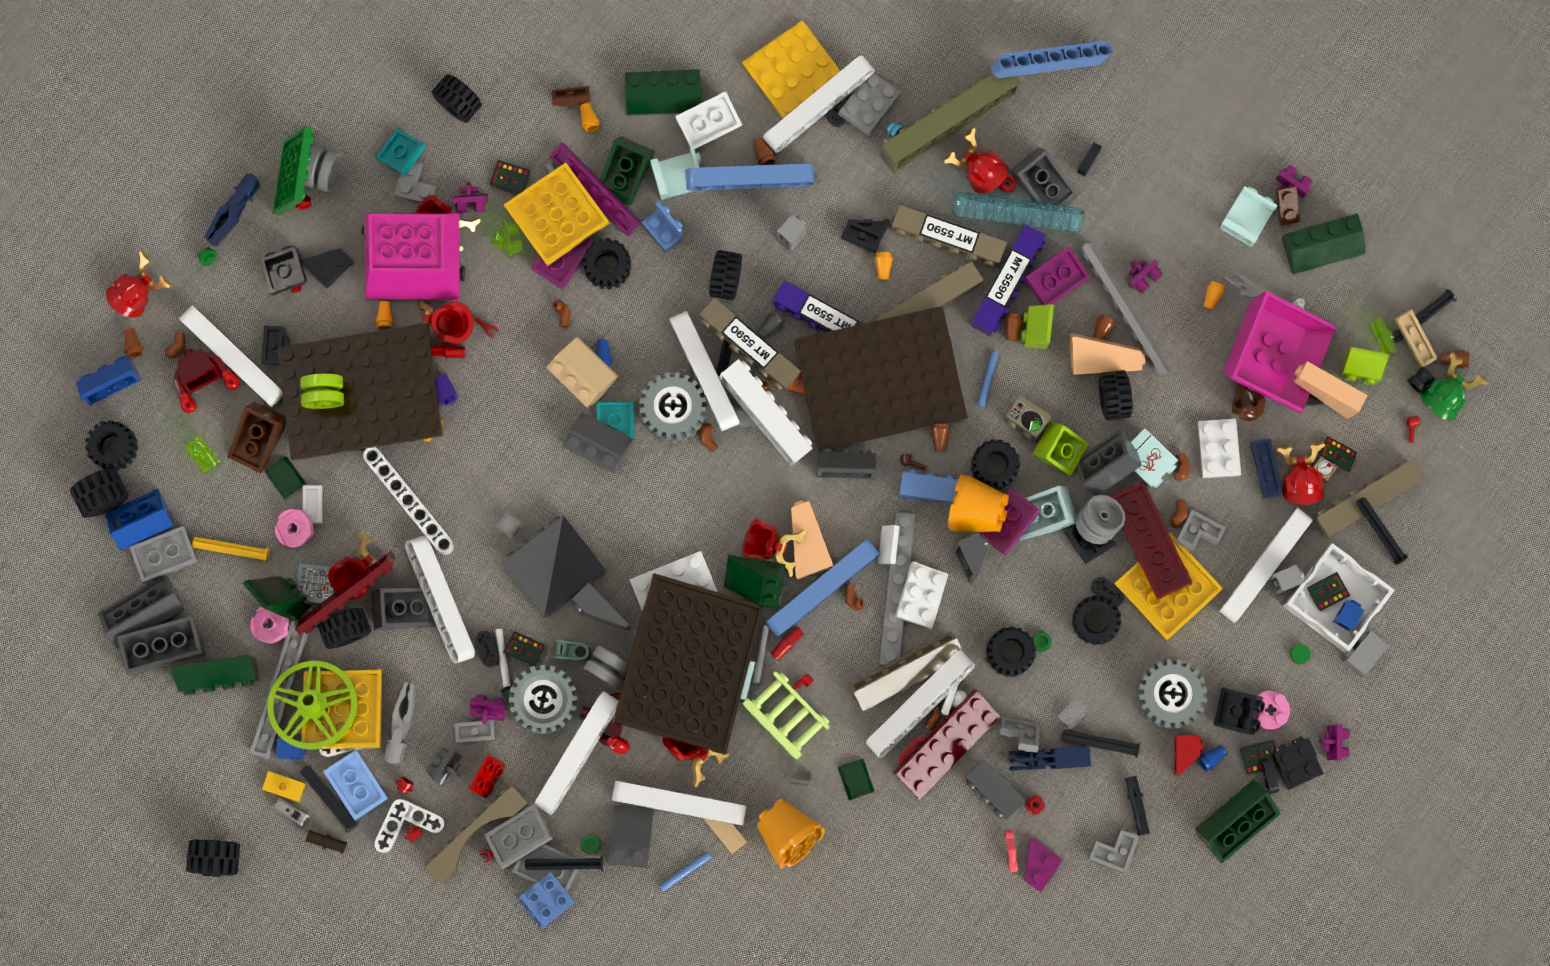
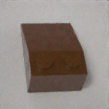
[227,402,286,473]

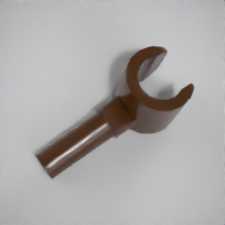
[900,454,927,470]

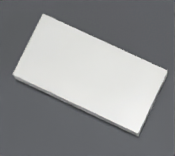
[303,485,323,524]
[878,525,900,565]

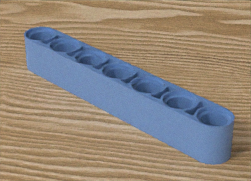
[991,41,1112,78]
[685,164,814,191]
[766,539,880,638]

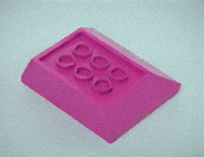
[364,213,460,300]
[1223,291,1336,415]

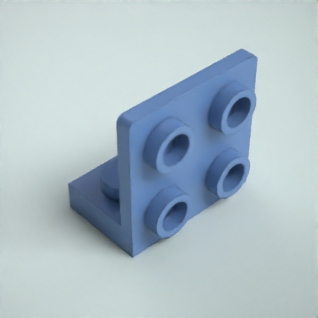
[641,201,683,252]
[518,873,574,930]

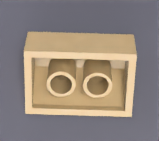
[546,337,618,407]

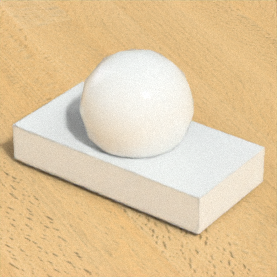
[940,685,968,717]

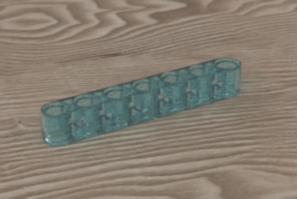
[953,193,1085,232]

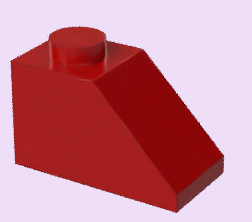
[1174,735,1203,775]

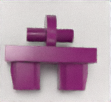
[1276,165,1312,198]
[452,182,488,213]
[1128,259,1163,293]
[469,694,506,724]
[1318,724,1350,761]

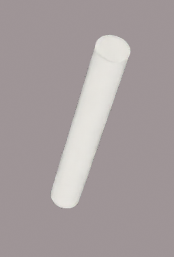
[495,629,511,687]

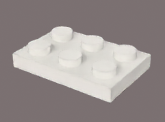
[675,91,742,149]
[1197,419,1241,479]
[895,562,948,629]

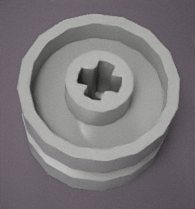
[304,145,341,193]
[1075,495,1125,545]
[583,645,628,691]

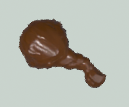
[1231,382,1266,421]

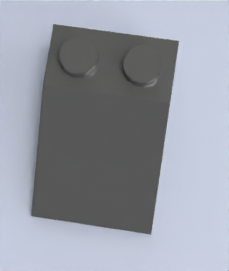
[1010,147,1078,217]
[572,583,631,631]
[372,588,437,630]
[608,806,654,868]

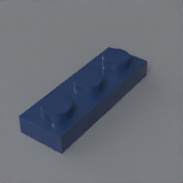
[1250,439,1283,499]

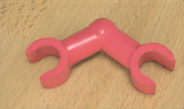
[1005,830,1018,872]

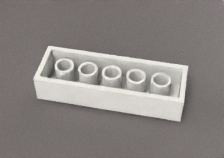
[718,359,813,466]

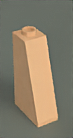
[1070,333,1145,375]
[1294,361,1368,419]
[791,500,833,581]

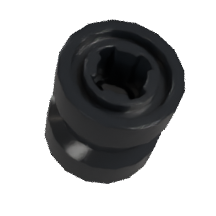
[1407,367,1435,393]

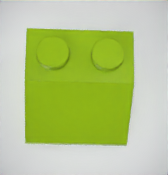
[1021,304,1054,350]
[1339,347,1389,385]
[1032,421,1089,476]

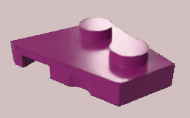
[1024,838,1063,892]

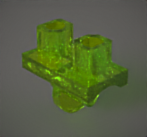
[491,220,523,258]
[184,435,220,474]

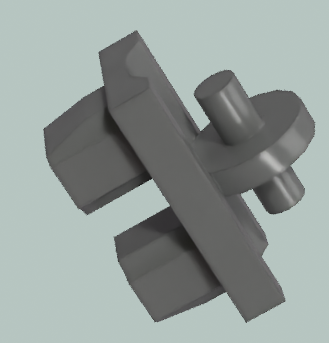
[427,748,462,786]

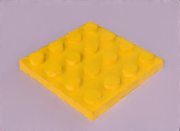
[742,20,840,119]
[504,163,609,266]
[1114,532,1223,641]
[301,670,382,749]

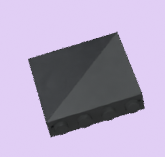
[502,516,607,619]

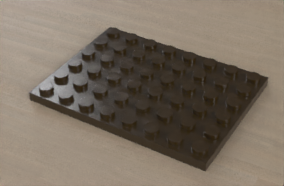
[793,306,967,452]
[277,323,443,460]
[613,573,764,755]

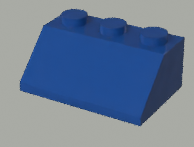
[76,356,142,406]
[105,489,173,550]

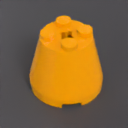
[948,474,1009,532]
[757,798,825,869]

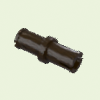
[306,830,347,854]

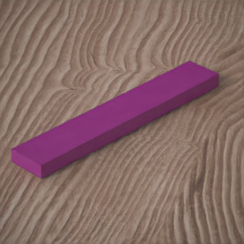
[549,143,641,236]

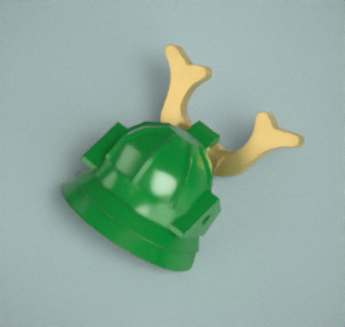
[1421,352,1489,420]

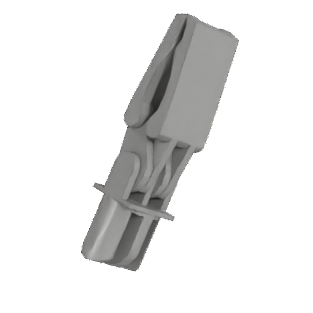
[384,682,416,765]

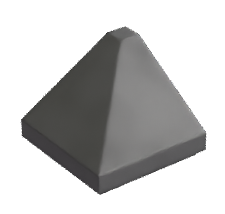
[790,772,811,786]

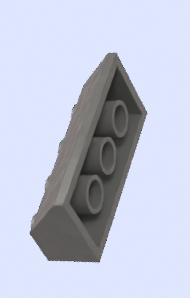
[98,575,185,649]
[117,616,206,676]

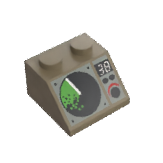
[1004,394,1052,441]

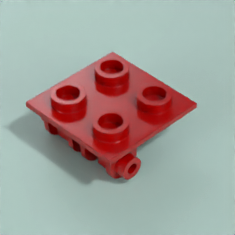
[468,754,505,799]

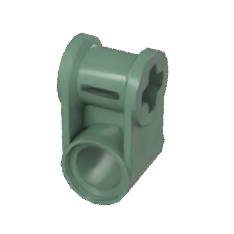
[552,639,591,662]

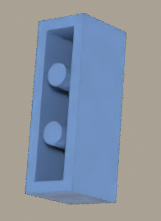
[899,470,958,505]

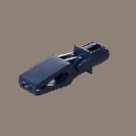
[205,174,260,246]
[1008,747,1091,771]

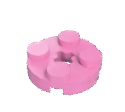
[275,509,314,548]
[250,606,289,644]
[1257,691,1290,730]

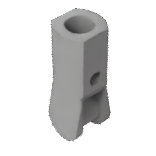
[273,798,310,827]

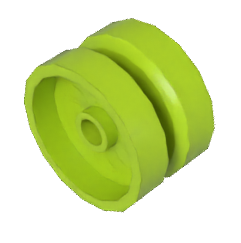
[300,374,344,409]

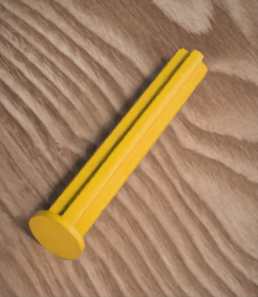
[192,537,270,563]

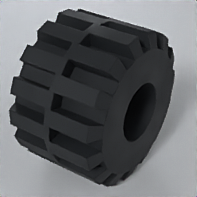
[70,469,129,518]
[186,839,240,877]

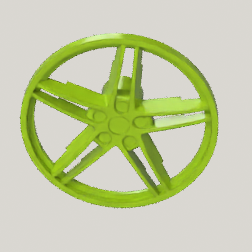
[267,661,358,750]

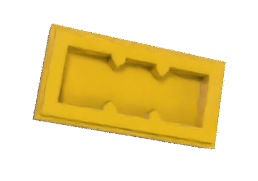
[262,771,306,802]

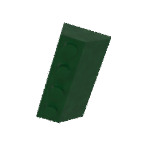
[625,69,702,115]
[1281,213,1365,274]
[171,655,259,696]
[1195,779,1280,863]

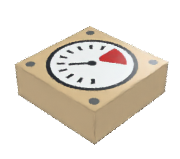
[1313,457,1338,481]

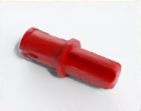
[431,344,465,359]
[770,627,804,661]

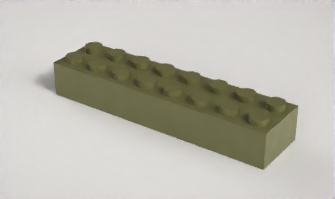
[881,74,1021,173]

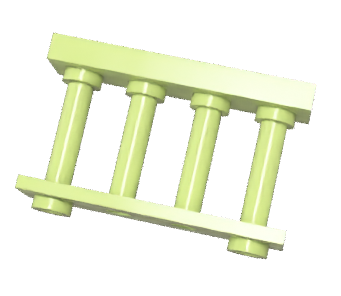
[742,671,830,760]

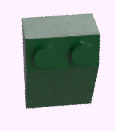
[600,136,655,206]
[724,555,786,608]
[243,576,311,622]

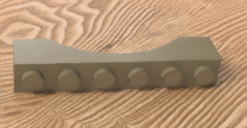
[425,786,529,884]

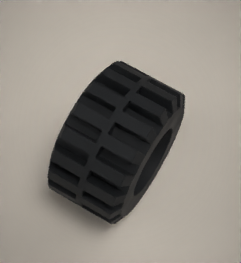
[431,74,482,123]
[583,238,631,290]
[709,250,742,301]
[1099,370,1133,420]
[85,420,138,471]
[971,439,1020,489]
[1072,595,1122,645]
[317,608,372,649]
[986,626,1036,677]

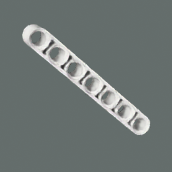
[763,56,875,153]
[179,305,283,407]
[669,311,740,431]
[363,447,454,555]
[1219,508,1313,623]
[405,536,475,664]
[866,650,975,758]
[535,691,618,815]
[611,781,747,826]

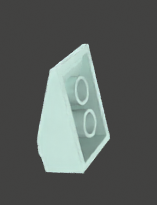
[1018,486,1076,541]

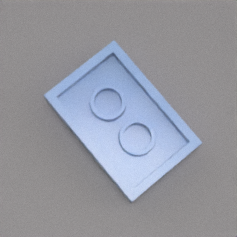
[323,750,388,821]

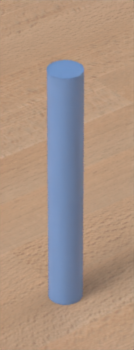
[977,351,999,408]
[660,852,712,891]

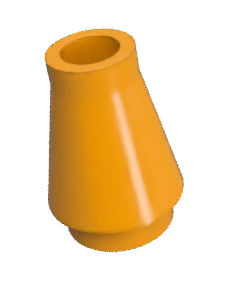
[579,103,600,133]
[874,252,893,280]
[1203,281,1225,310]
[375,301,394,330]

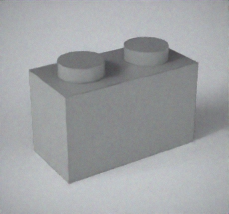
[777,214,806,252]
[1269,565,1305,595]
[1344,631,1389,677]

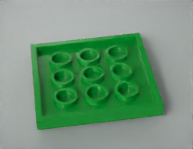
[272,126,314,215]

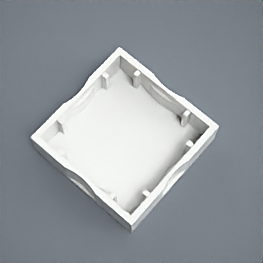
[1283,543,1395,653]

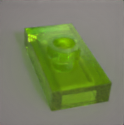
[1371,317,1397,356]

